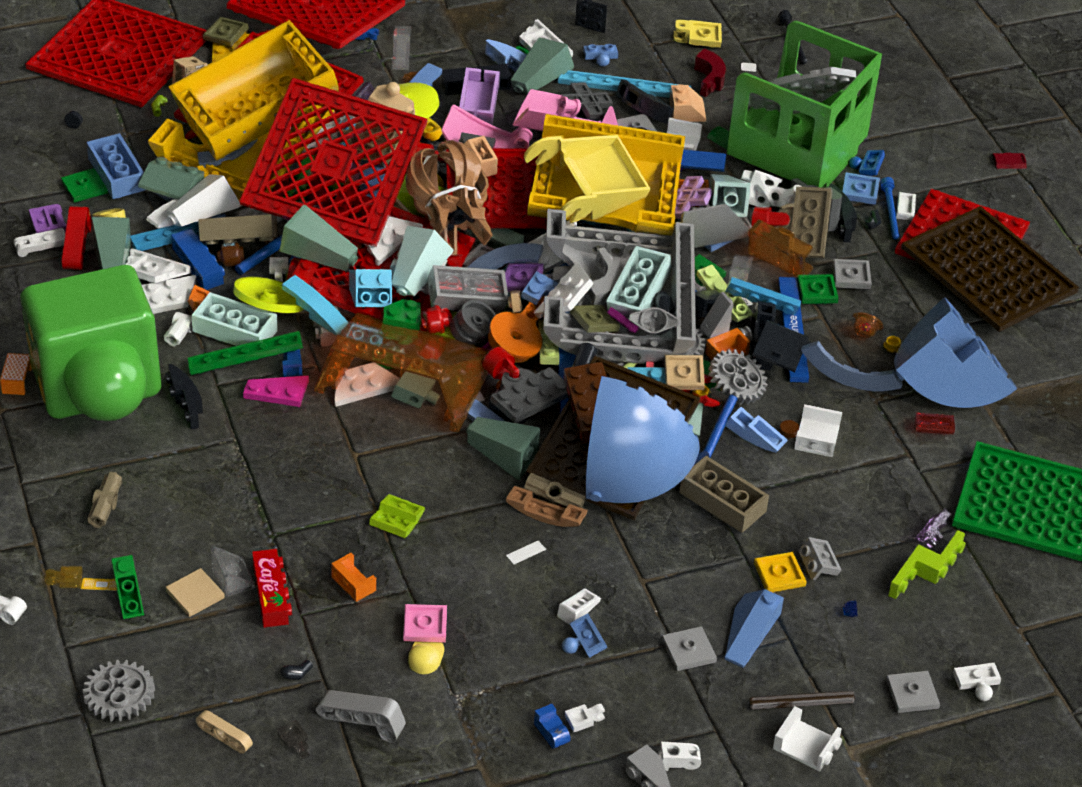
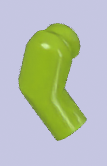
[151,95,168,117]

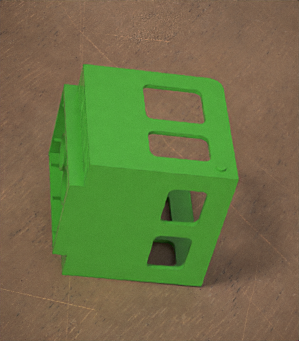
[727,21,882,188]

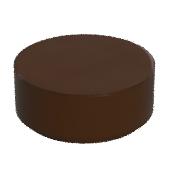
[779,420,799,438]

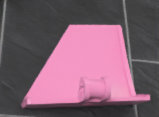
[512,89,601,131]
[441,105,533,148]

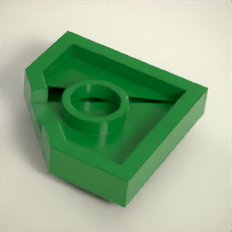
[382,299,421,331]

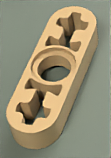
[196,710,253,753]

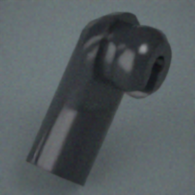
[280,660,313,680]

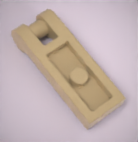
[508,290,523,313]

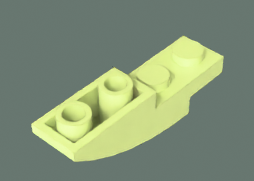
[696,265,753,322]
[538,319,559,365]

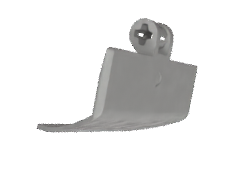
[680,204,757,248]

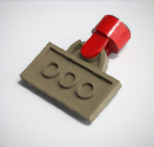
[750,186,833,258]

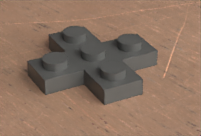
[561,82,613,120]

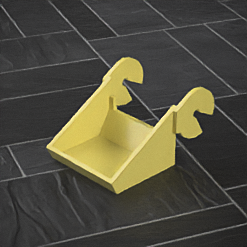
[524,135,651,223]

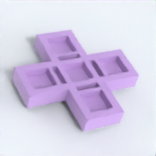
[675,176,713,219]

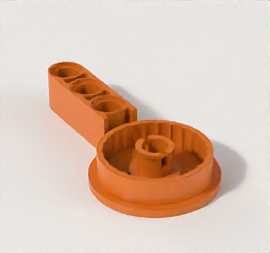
[488,295,545,363]

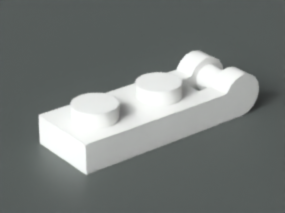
[13,228,65,257]

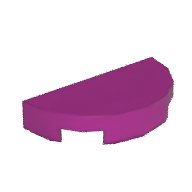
[608,307,639,333]

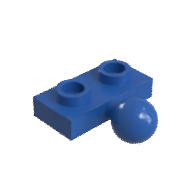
[849,150,885,176]

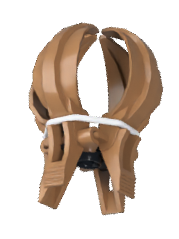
[405,140,493,256]

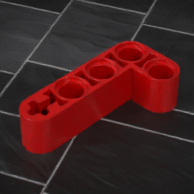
[62,206,92,270]

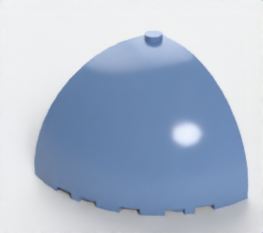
[894,297,1017,408]
[586,376,700,503]

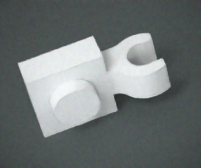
[269,257,288,282]
[565,704,605,732]

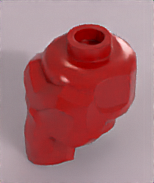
[420,305,452,334]

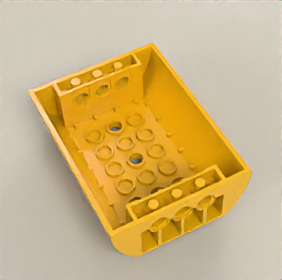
[168,20,339,161]

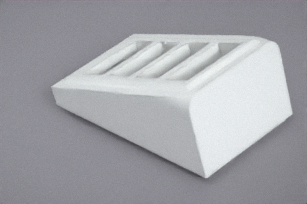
[557,588,601,624]

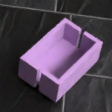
[459,67,500,125]

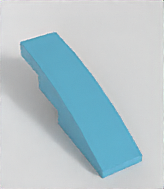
[282,275,350,336]

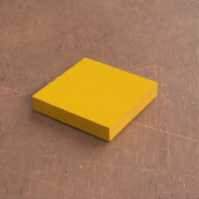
[754,552,807,592]

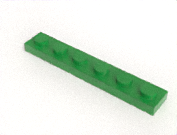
[188,331,303,375]

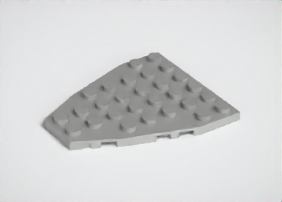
[720,67,856,114]

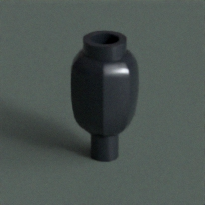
[654,291,674,314]

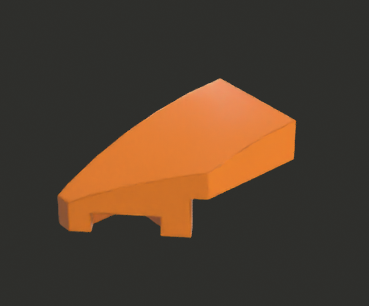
[187,285,212,311]

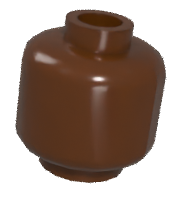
[217,242,245,267]

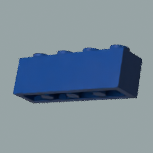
[171,228,225,290]

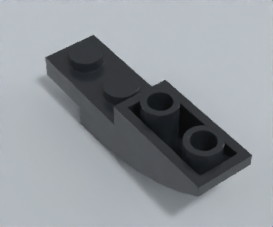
[615,79,674,124]
[829,184,857,242]
[165,364,203,429]

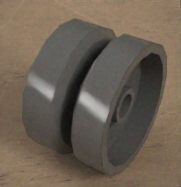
[450,300,496,349]

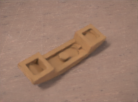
[506,486,587,527]

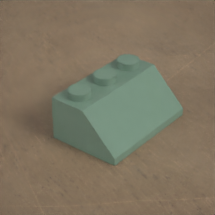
[138,157,204,200]

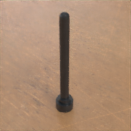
[778,10,807,64]

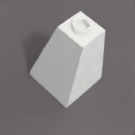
[166,174,242,226]

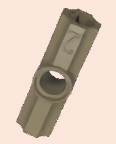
[88,472,122,528]
[524,473,586,508]

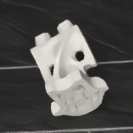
[741,170,802,208]

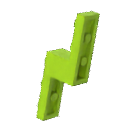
[888,530,966,599]

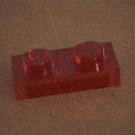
[915,413,955,434]

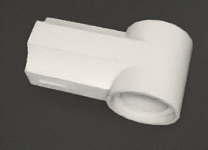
[164,312,193,347]
[0,596,27,625]

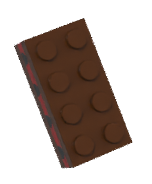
[564,362,607,445]

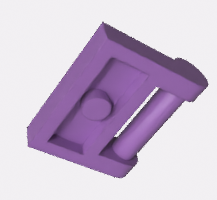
[29,204,67,234]

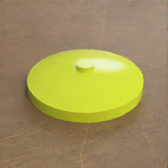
[398,82,439,119]
[233,277,304,313]

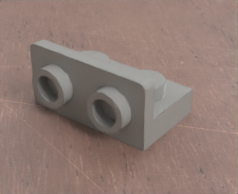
[798,537,842,580]

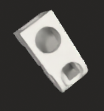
[658,742,701,771]

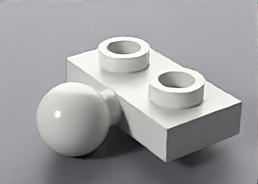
[953,663,1001,701]

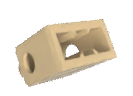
[172,56,208,84]

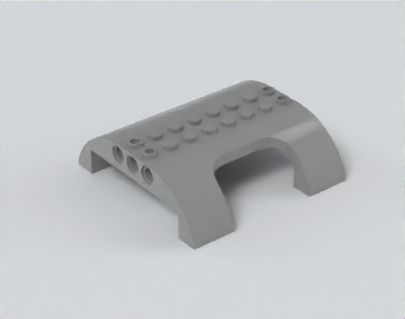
[543,209,696,363]

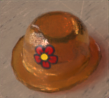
[853,312,884,338]

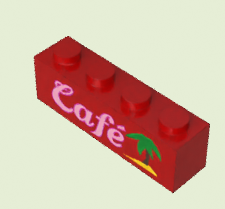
[252,549,292,628]

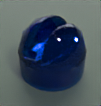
[843,600,858,617]

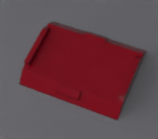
[992,153,1027,169]

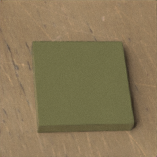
[203,17,249,47]
[569,305,620,333]

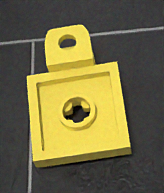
[673,20,722,48]

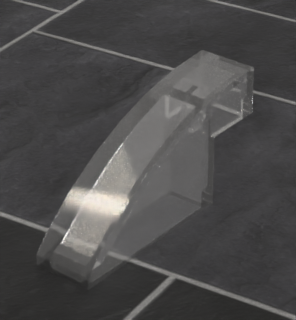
[392,26,412,70]
[728,254,754,283]

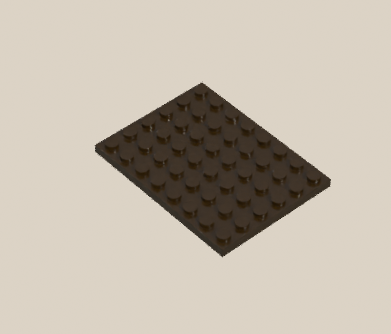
[901,206,1079,332]
[526,356,700,520]

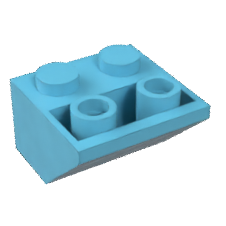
[349,269,392,307]

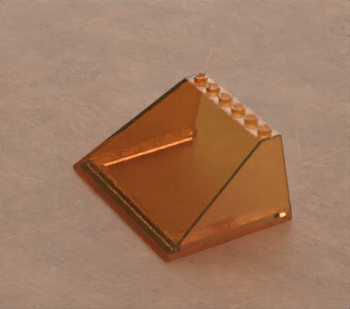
[314,313,490,433]

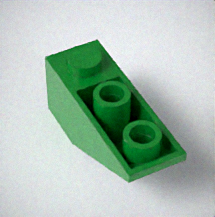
[111,555,144,620]

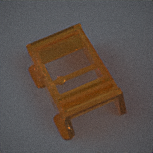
[749,219,813,276]

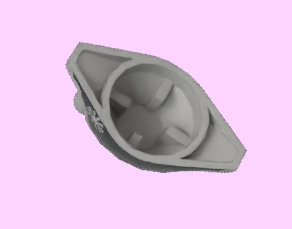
[629,307,679,335]

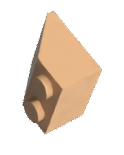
[670,84,706,122]

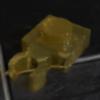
[45,566,83,588]

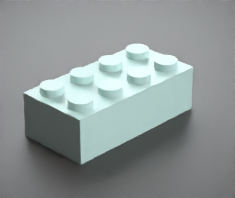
[606,246,672,319]
[192,292,277,346]

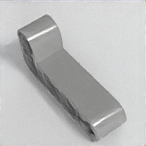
[316,690,406,743]

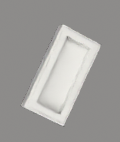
[896,192,916,221]

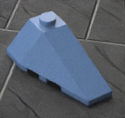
[725,589,784,668]

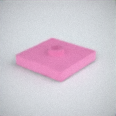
[403,604,447,642]

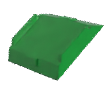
[707,126,730,149]

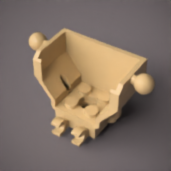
[342,82,415,168]

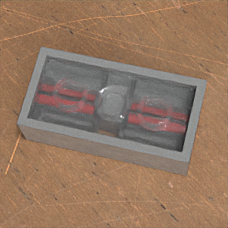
[427,265,508,313]

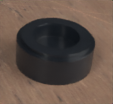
[64,111,83,129]

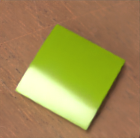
[369,494,425,538]

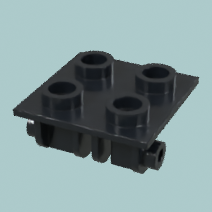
[575,0,607,33]

